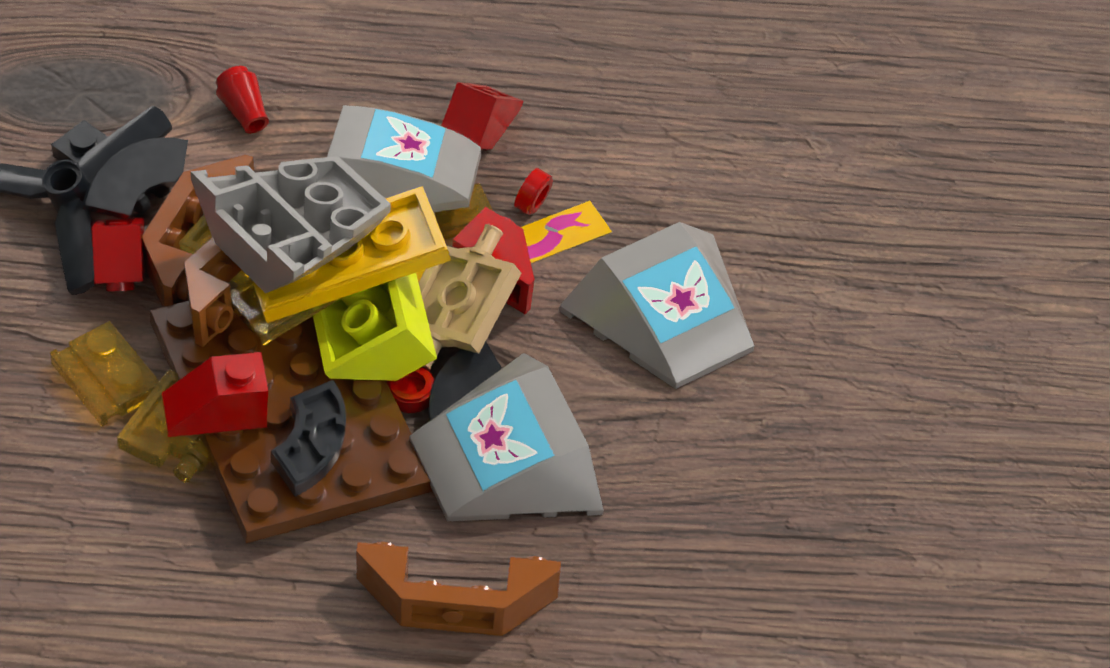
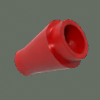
[216,66,269,134]

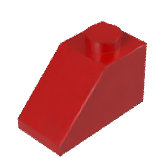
[441,82,524,150]
[452,207,535,315]
[92,218,145,291]
[162,352,268,437]

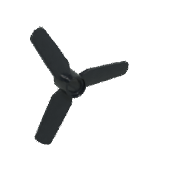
[0,106,173,295]

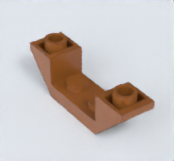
[142,155,254,307]
[184,237,242,347]
[356,542,561,636]

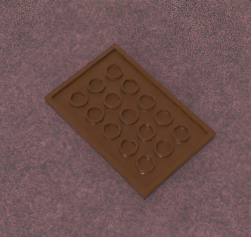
[150,285,433,544]

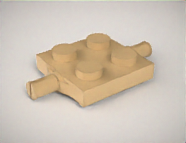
[419,224,522,371]

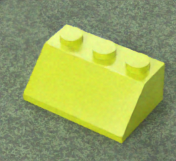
[311,273,437,381]

